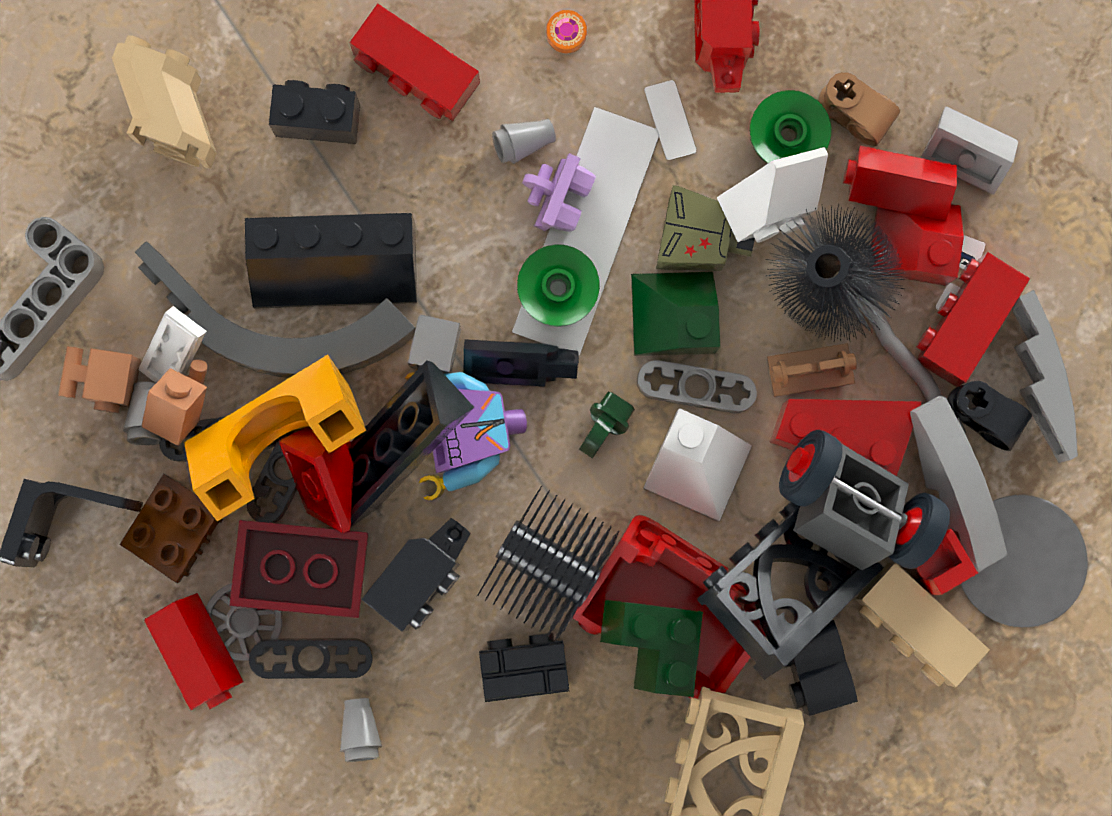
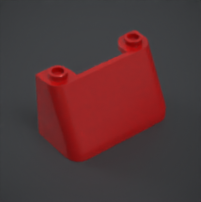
[573,515,766,699]

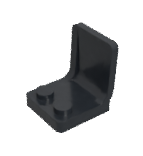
[0,479,143,568]

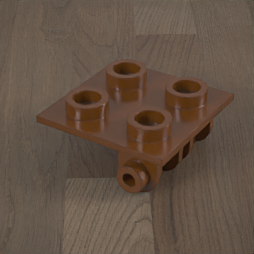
[120,473,224,583]

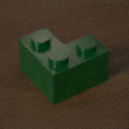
[600,600,703,697]

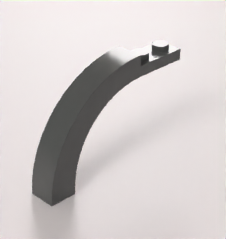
[135,241,416,378]

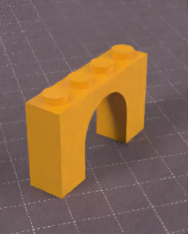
[184,355,366,521]

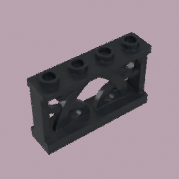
[697,502,884,680]

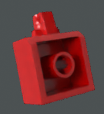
[694,0,760,93]

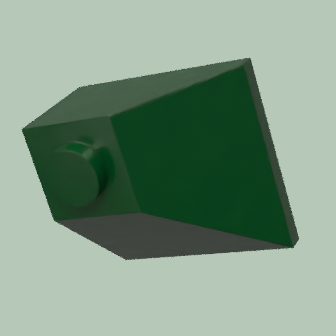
[631,272,720,356]

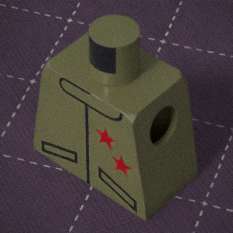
[656,185,755,271]

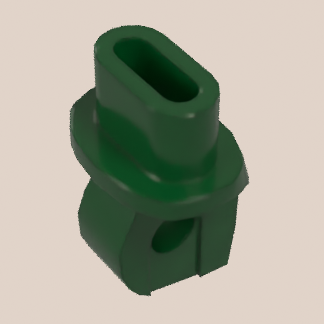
[579,391,635,459]

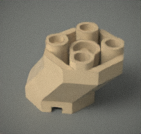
[112,35,217,169]

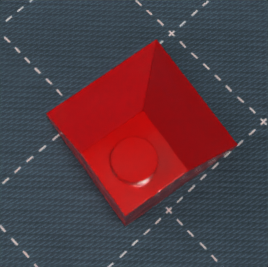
[867,204,964,286]
[279,427,354,533]

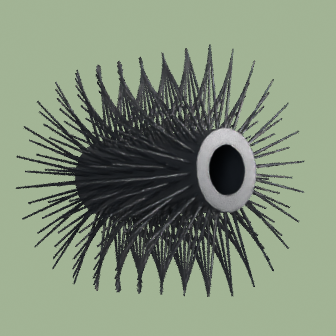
[766,203,905,342]
[477,486,619,642]

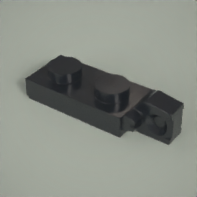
[463,339,579,387]

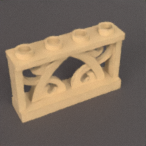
[664,687,804,816]

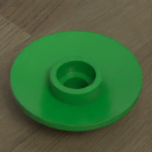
[749,90,832,164]
[517,244,600,327]

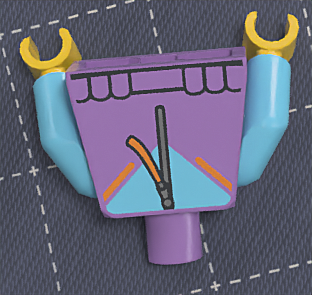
[405,372,527,500]

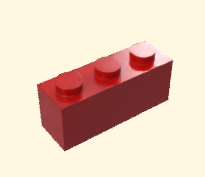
[349,3,480,121]
[916,252,1031,387]

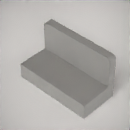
[921,107,1018,195]

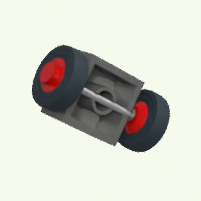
[779,430,950,570]

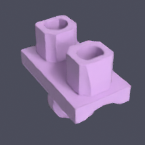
[522,153,596,232]

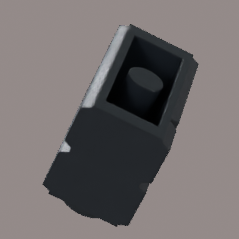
[479,633,569,702]

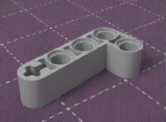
[0,217,104,381]

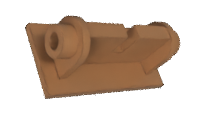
[767,343,857,397]

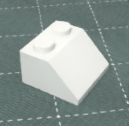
[717,147,828,243]

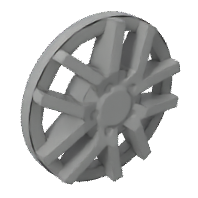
[206,584,283,661]

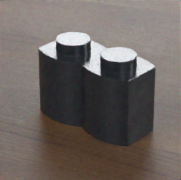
[784,619,858,716]

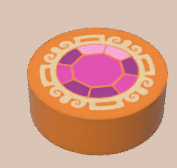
[546,10,587,54]

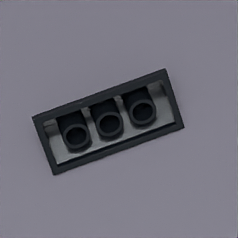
[349,360,475,527]

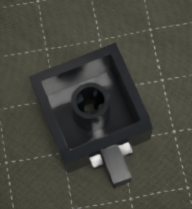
[361,518,471,632]

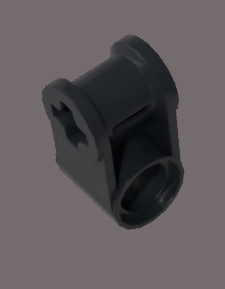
[947,381,1033,451]

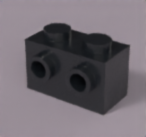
[269,80,360,144]

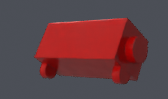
[843,145,957,221]
[144,593,244,710]

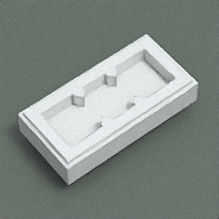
[138,306,207,383]

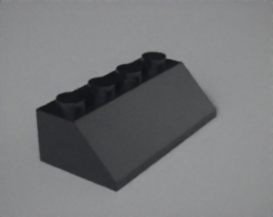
[245,213,417,308]

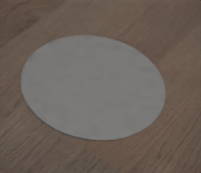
[959,495,1088,627]

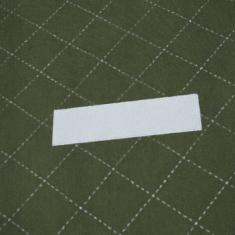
[512,107,659,355]

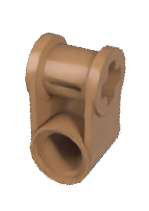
[818,72,900,147]

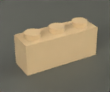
[854,563,990,687]

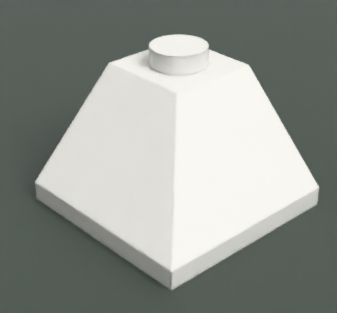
[643,408,752,521]

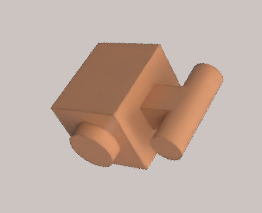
[58,346,141,413]
[142,360,208,446]

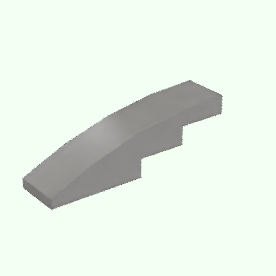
[1012,290,1078,463]
[910,396,1007,572]

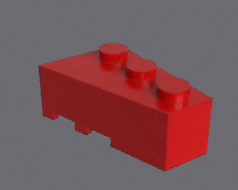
[770,399,922,476]

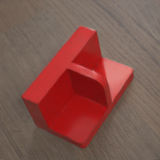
[915,528,978,595]

